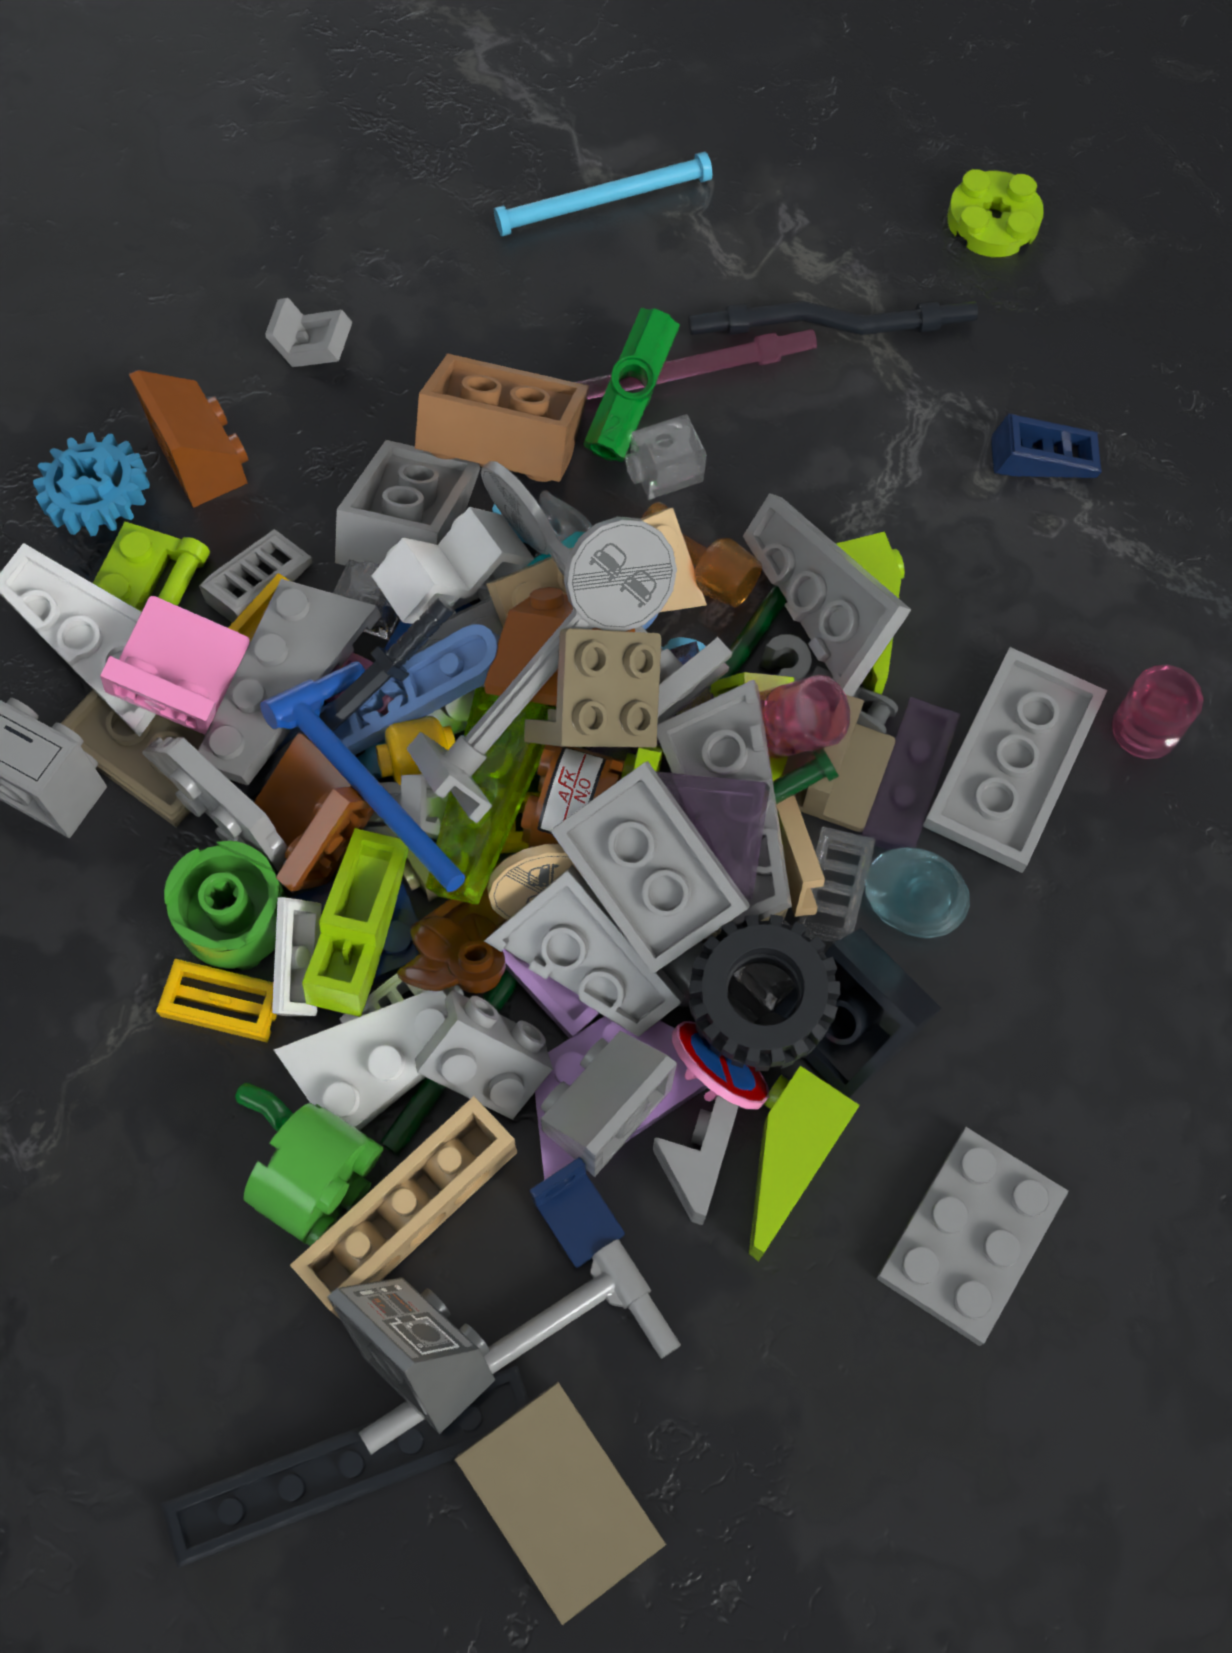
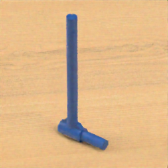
[260,661,465,892]

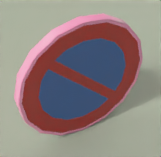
[672,1021,769,1109]

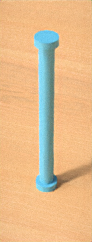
[494,151,712,236]

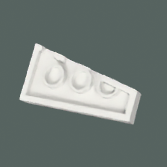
[0,543,156,737]

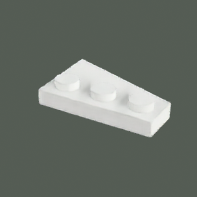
[274,989,449,1130]

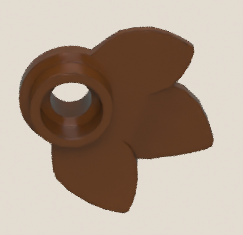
[397,913,506,993]

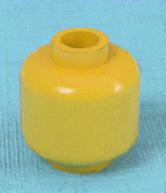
[375,716,455,785]

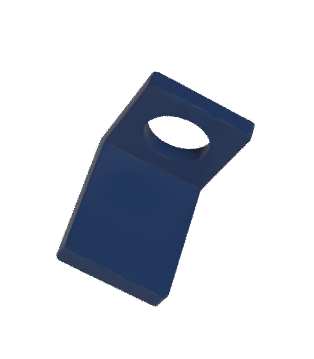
[529,1157,625,1268]

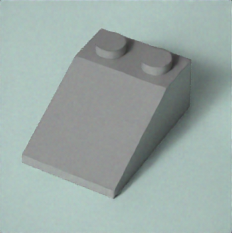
[335,440,480,573]

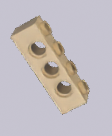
[290,1096,517,1319]

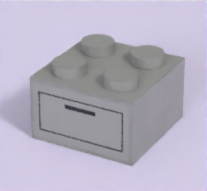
[0,698,107,838]

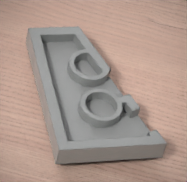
[484,866,685,1037]

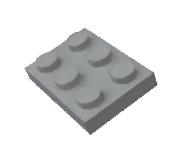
[550,761,750,974]
[876,1127,1068,1346]

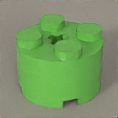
[164,840,287,970]
[244,1103,383,1246]

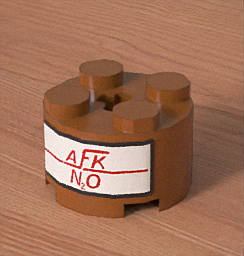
[521,745,625,848]

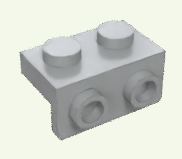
[415,990,553,1120]

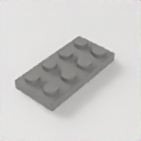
[923,647,1107,873]

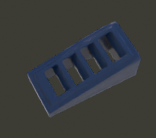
[991,414,1101,478]

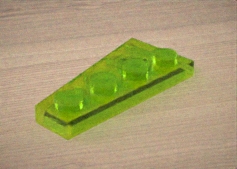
[425,687,557,904]

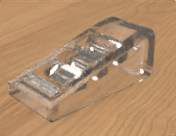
[799,827,876,943]

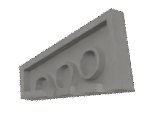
[743,493,911,696]
[657,680,792,926]

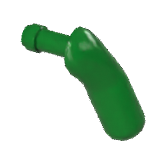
[235,1083,294,1132]

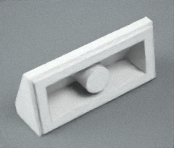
[272,897,322,1016]

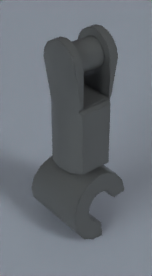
[759,634,898,734]

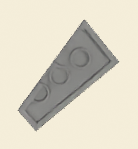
[198,579,381,785]

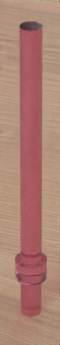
[575,329,817,400]

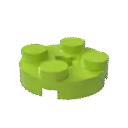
[947,169,1044,257]

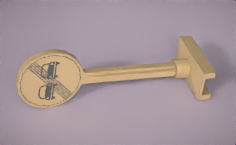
[487,795,825,920]

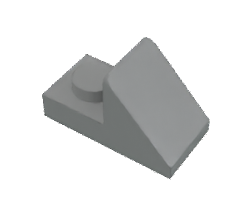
[653,1095,739,1225]

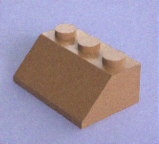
[415,354,589,482]

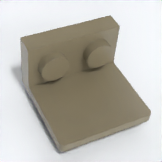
[524,628,661,747]

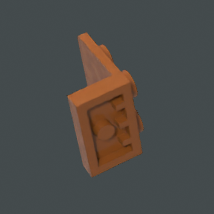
[254,733,375,892]

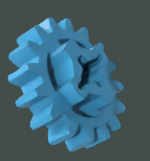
[33,433,150,536]

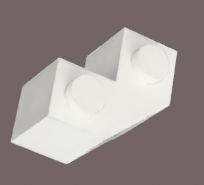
[371,507,534,624]

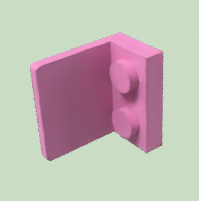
[100,596,250,735]

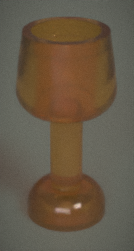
[641,502,762,607]

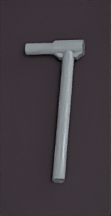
[358,1239,681,1454]

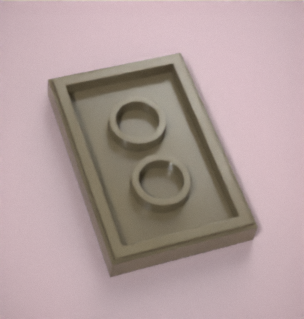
[61,690,205,828]
[455,1381,666,1625]

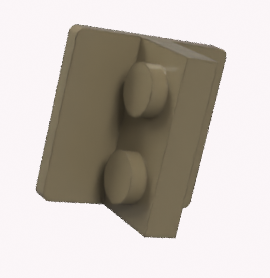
[782,694,895,832]

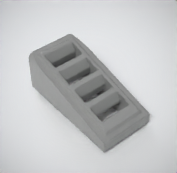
[199,529,313,623]

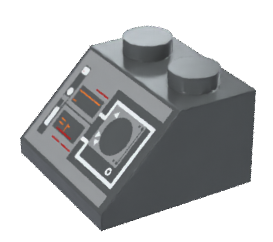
[327,1278,495,1434]

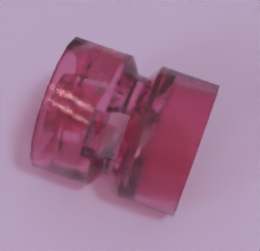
[1112,665,1204,759]
[759,675,850,759]

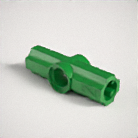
[583,308,680,462]

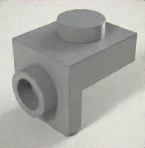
[266,298,352,367]

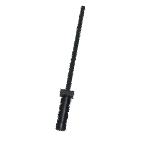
[235,597,454,799]

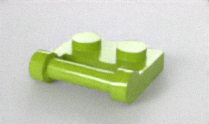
[93,522,210,612]

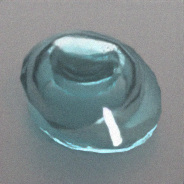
[865,848,970,939]

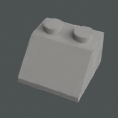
[540,1031,677,1177]

